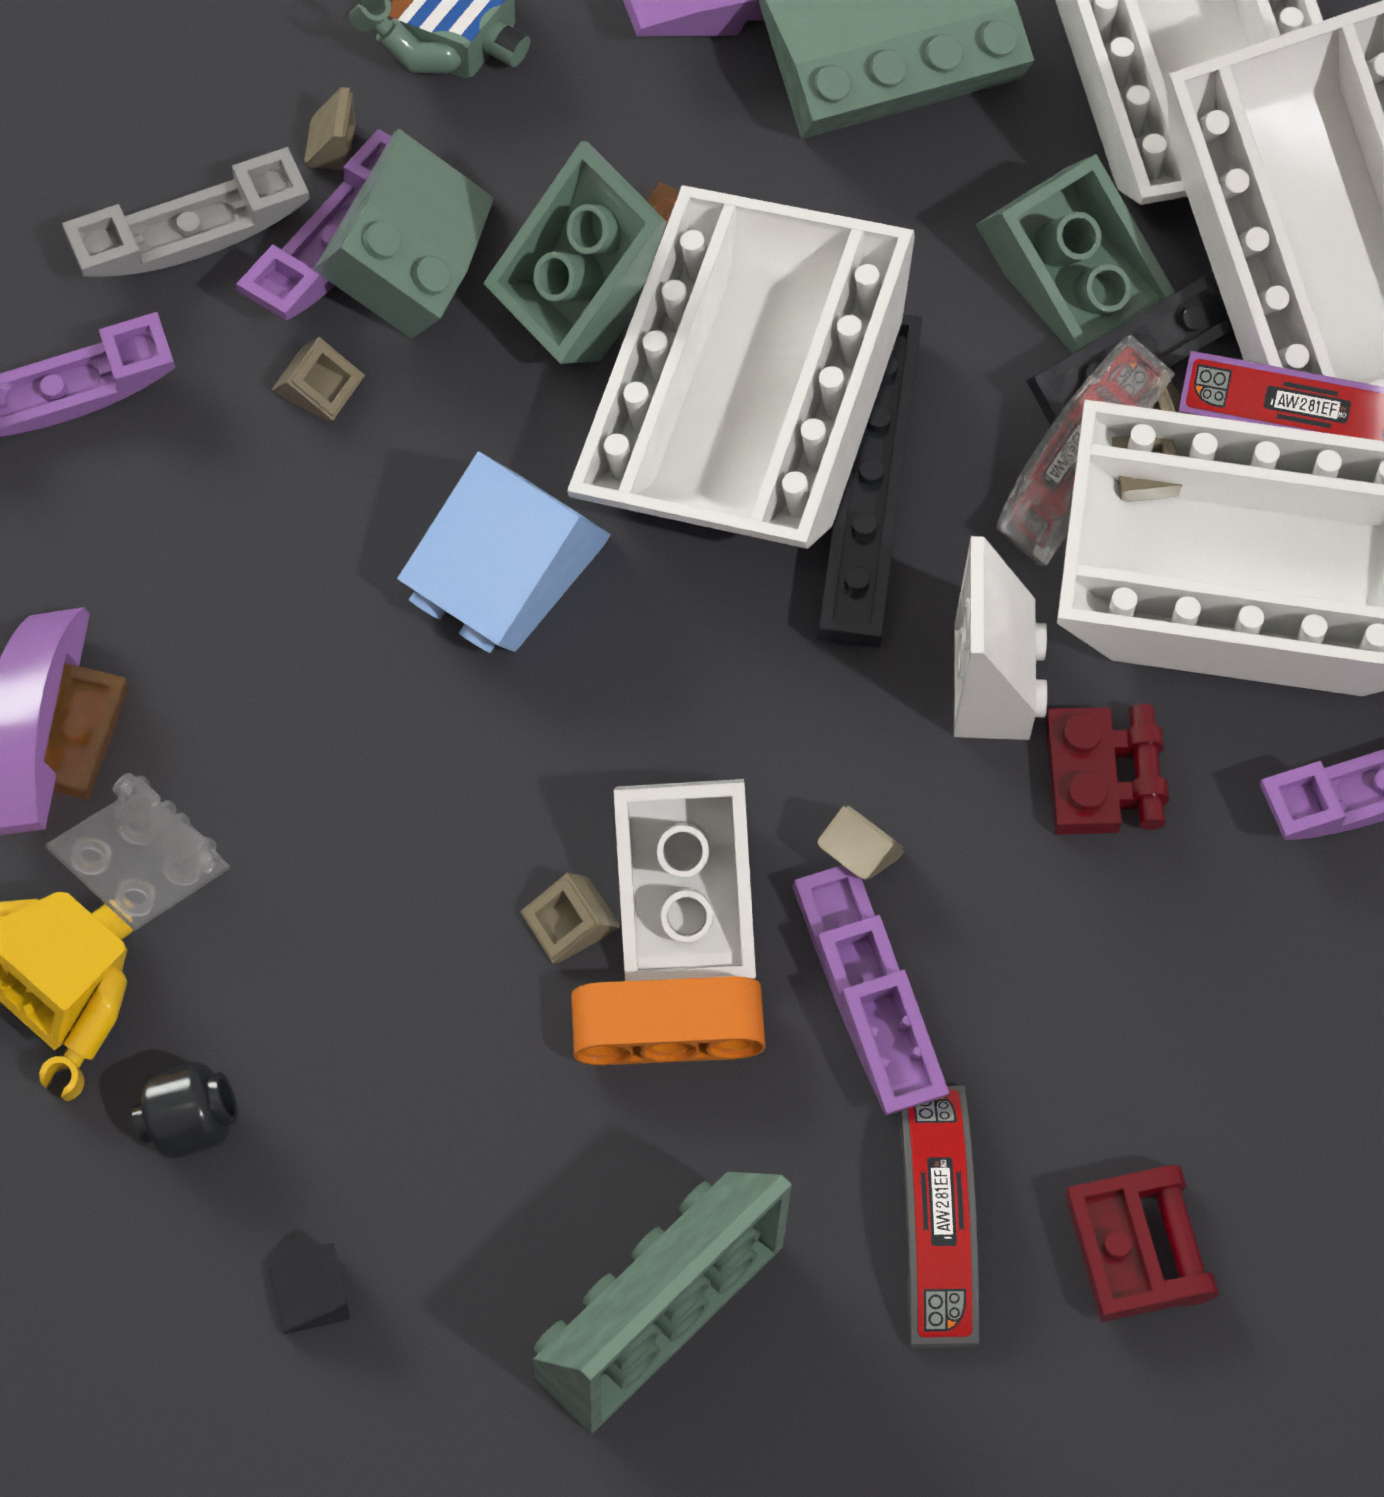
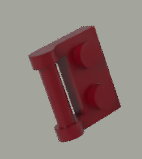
[1065,1165,1219,1323]

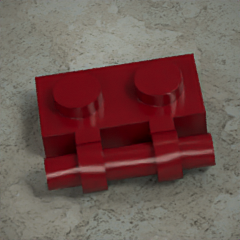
[1045,704,1169,835]

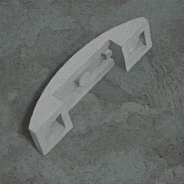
[62,147,310,277]

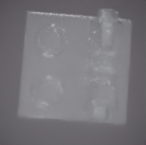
[46,773,230,931]

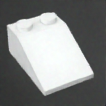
[954,536,1047,740]
[614,779,756,981]

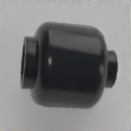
[132,1062,238,1158]

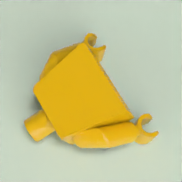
[0,892,133,1101]

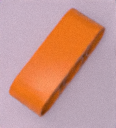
[571,976,766,1065]

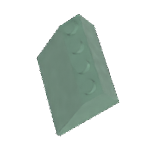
[758,0,1034,139]
[533,1172,792,1435]

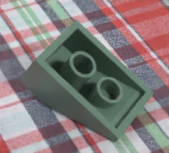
[314,128,494,339]
[483,141,667,364]
[975,154,1175,353]

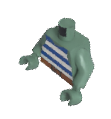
[349,0,530,79]

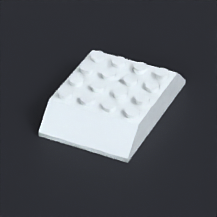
[1055,0,1323,205]
[1166,0,1384,387]
[567,185,915,549]
[1057,399,1384,696]

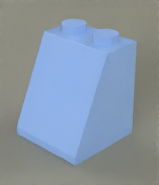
[397,451,611,653]

